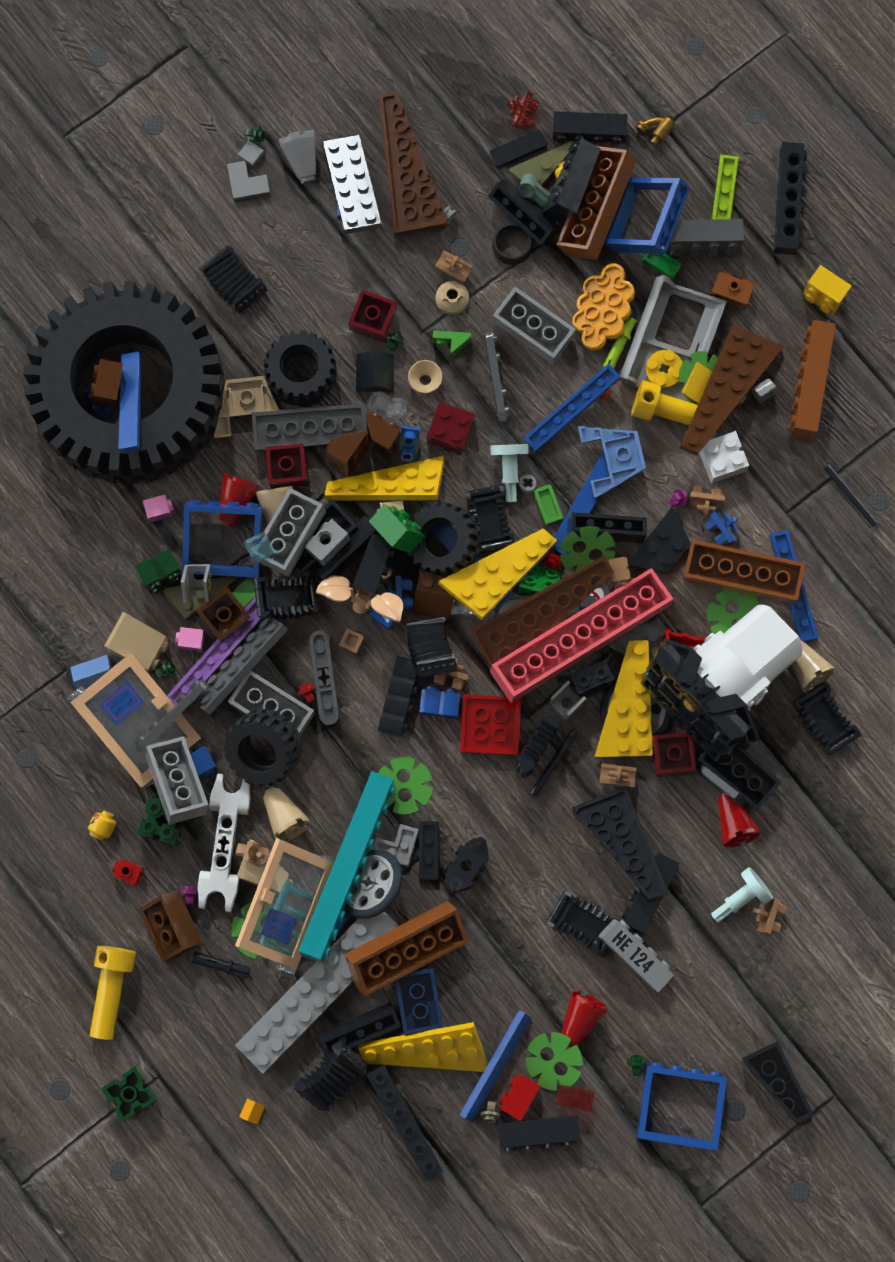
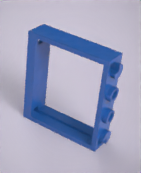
[604,177,690,255]
[182,500,263,578]
[636,1062,727,1151]

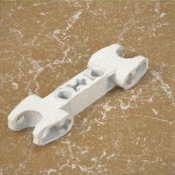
[198,774,251,912]

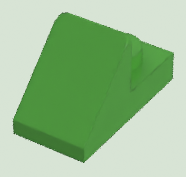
[433,331,471,358]

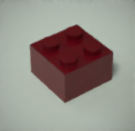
[348,290,397,342]
[427,402,475,454]
[265,443,308,489]
[652,732,696,777]

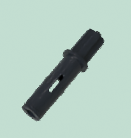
[192,951,251,978]

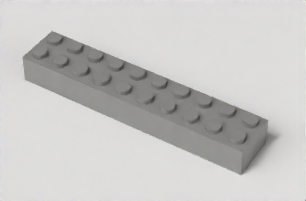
[235,912,399,1074]

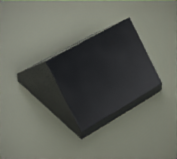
[356,349,394,392]

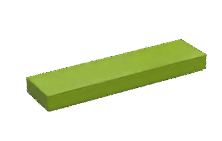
[712,154,739,219]

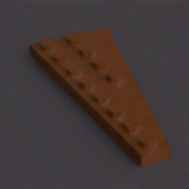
[379,91,448,236]
[679,324,783,456]
[470,555,614,667]

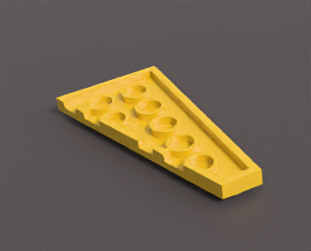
[438,529,557,620]
[594,640,653,758]
[358,1022,488,1072]

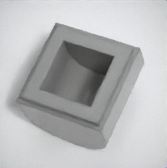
[752,379,776,404]

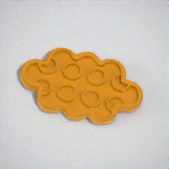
[572,264,635,351]

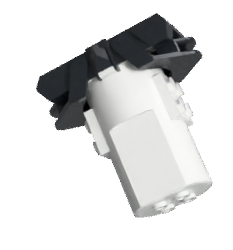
[641,605,802,762]

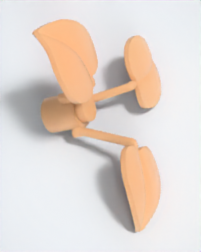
[316,569,403,622]

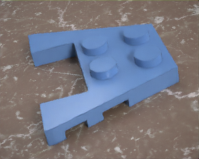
[578,426,646,499]

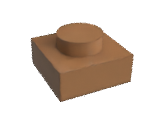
[339,628,365,654]

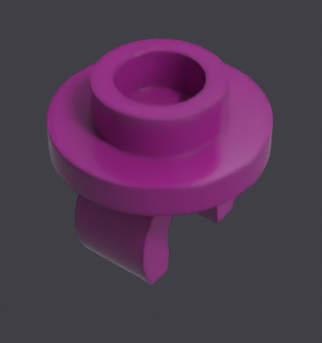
[667,489,688,508]
[180,885,198,904]

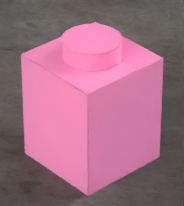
[143,495,174,523]
[175,627,205,652]

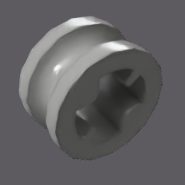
[444,206,456,224]
[519,475,536,493]

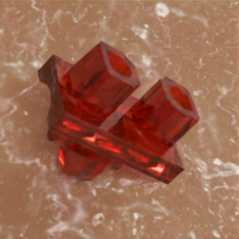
[507,91,539,128]
[556,1085,595,1112]

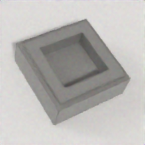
[238,140,264,166]

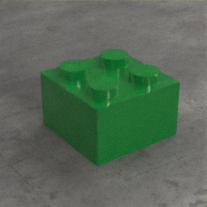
[369,505,425,553]

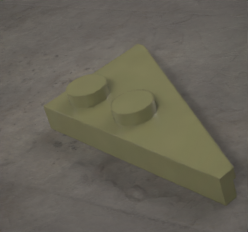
[508,141,574,187]
[163,576,238,620]

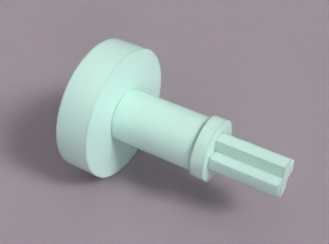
[490,444,529,502]
[711,867,773,923]

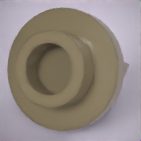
[480,1101,500,1123]

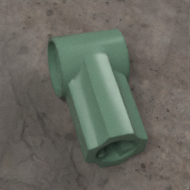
[518,174,550,209]

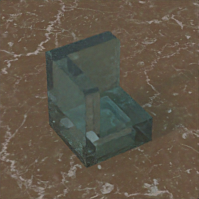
[244,531,275,563]

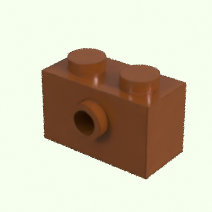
[710,272,755,310]

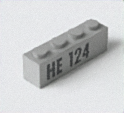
[598,919,674,992]

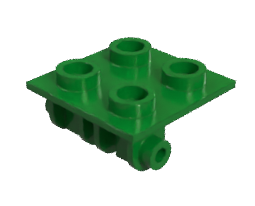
[518,565,562,596]

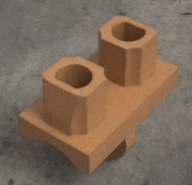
[435,250,473,283]
[688,486,725,517]
[434,658,469,692]
[599,764,636,788]
[235,841,271,867]
[752,898,787,934]

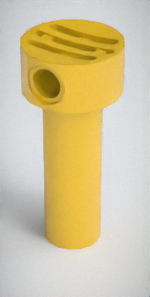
[631,380,698,426]
[89,946,136,1040]

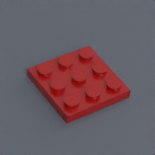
[460,694,521,756]

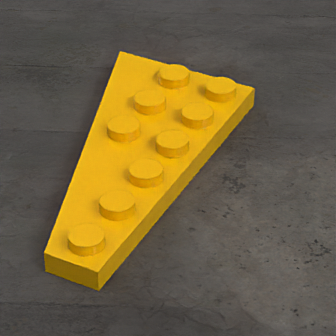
[324,456,445,501]

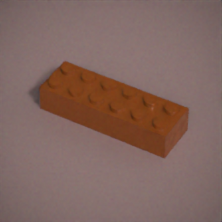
[556,146,636,260]
[788,320,836,442]
[683,539,806,604]
[344,901,468,996]

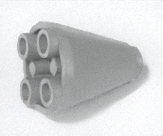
[279,129,316,184]

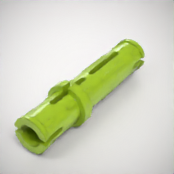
[603,317,637,368]

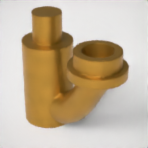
[636,117,675,146]

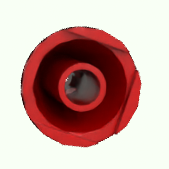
[219,473,260,528]
[718,793,760,848]
[561,990,609,1047]

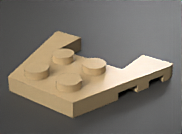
[214,376,279,439]

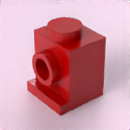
[112,859,145,887]

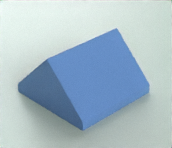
[71,655,118,702]

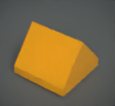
[239,1098,266,1125]

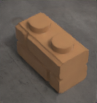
[608,557,631,590]

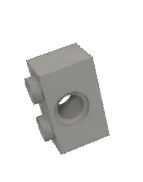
[305,519,350,566]

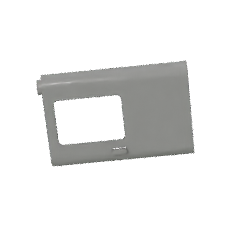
[619,275,727,402]

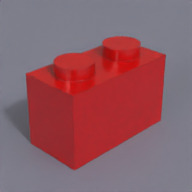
[498,1074,540,1121]

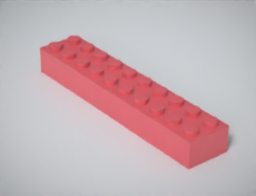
[490,568,673,703]

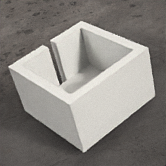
[700,431,749,484]

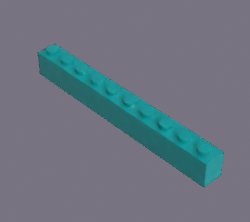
[298,771,396,963]

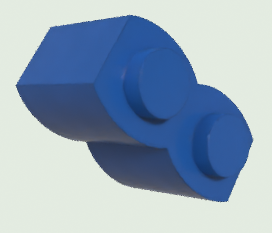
[419,687,460,719]

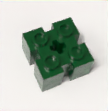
[135,548,183,594]
[137,797,185,847]
[101,1066,159,1122]

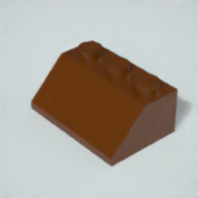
[326,431,369,477]
[140,889,202,962]

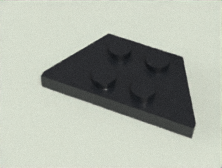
[628,507,691,574]

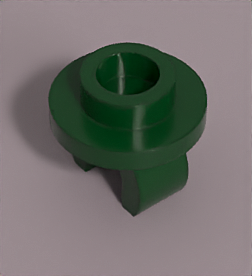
[245,126,265,145]
[386,331,405,351]
[155,660,176,679]
[627,1055,646,1076]

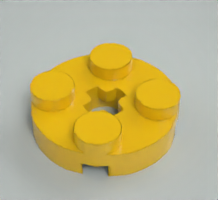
[645,350,682,389]

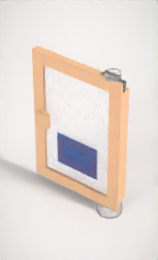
[67,653,201,788]
[235,838,334,975]

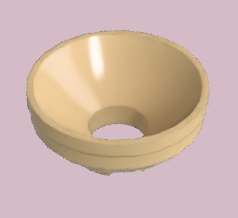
[435,281,469,315]
[408,360,442,394]

